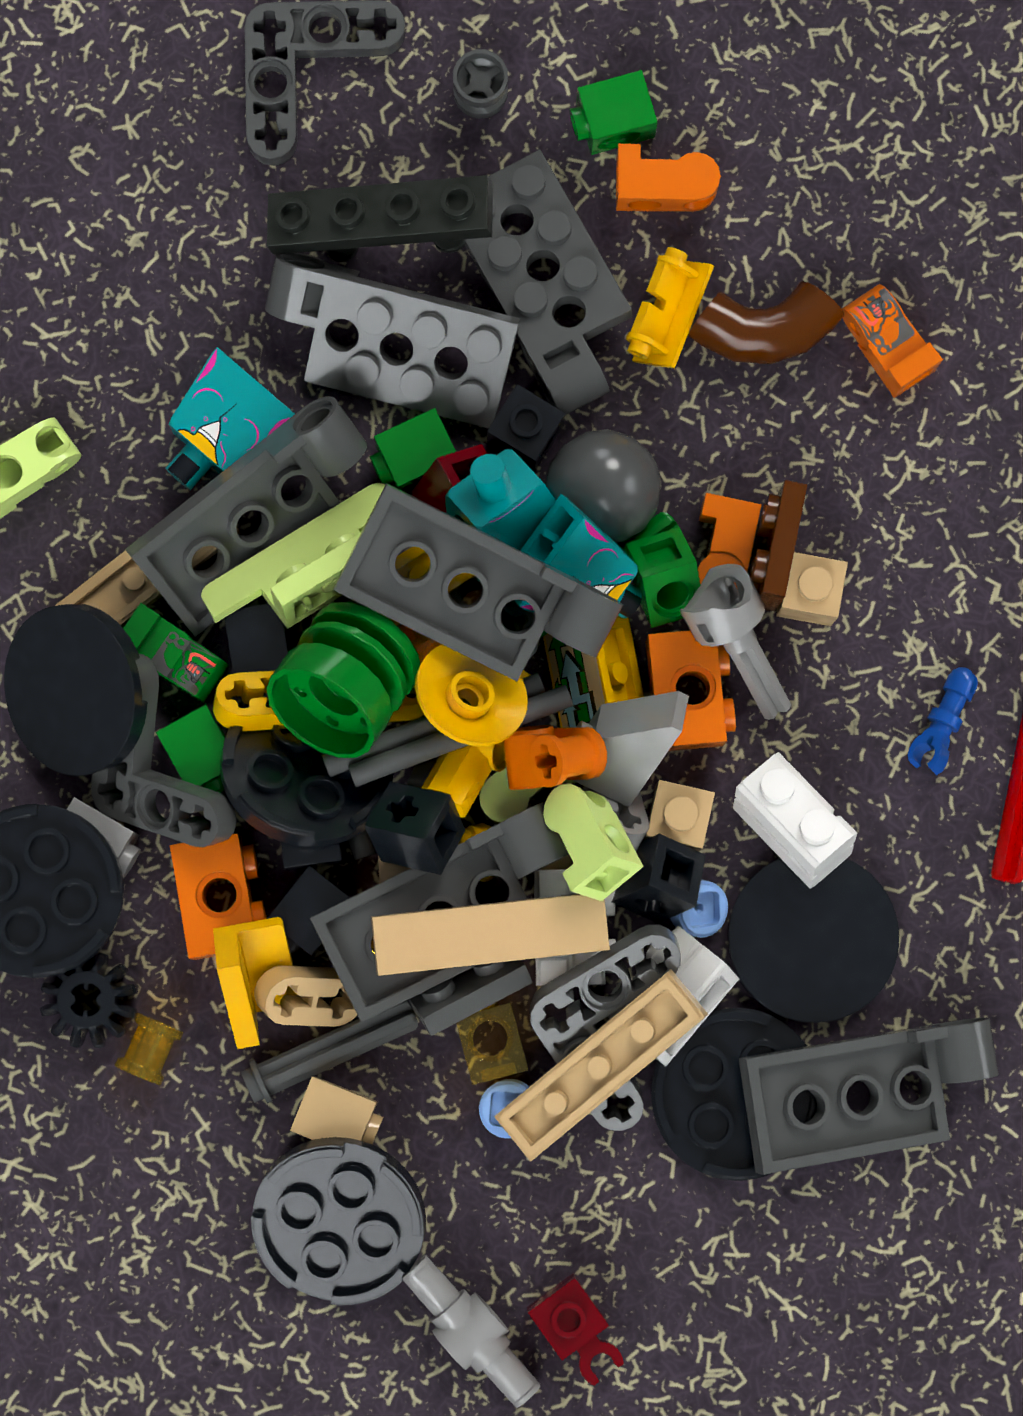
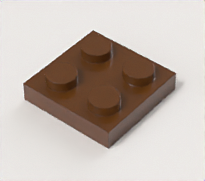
[749,480,808,612]

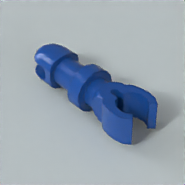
[908,667,978,775]

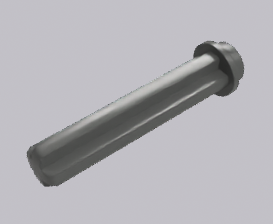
[241,1000,418,1104]

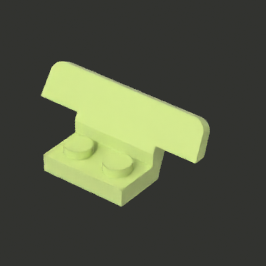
[201,483,386,629]

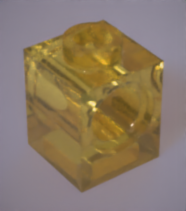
[456,1001,528,1085]

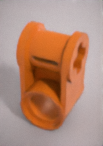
[503,725,607,790]

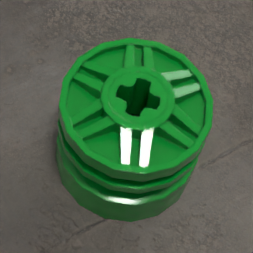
[266,602,420,758]

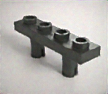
[267,175,493,262]

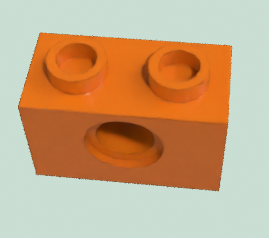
[645,631,736,751]
[170,833,267,960]

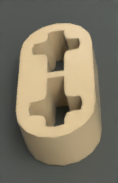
[254,966,357,1027]

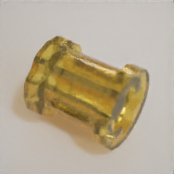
[114,1012,184,1085]

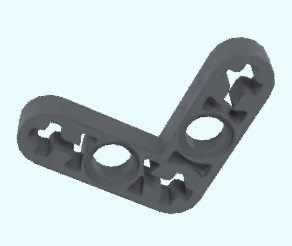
[245,0,406,166]
[91,654,236,848]
[530,925,681,1131]

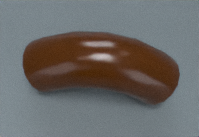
[688,281,844,364]

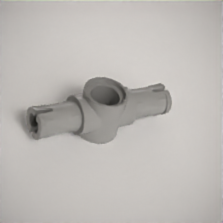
[402,1254,541,1408]

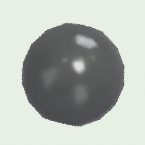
[545,429,662,543]

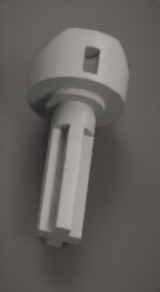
[680,564,791,720]

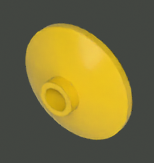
[415,644,528,746]

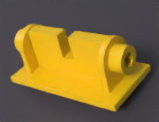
[626,247,714,369]

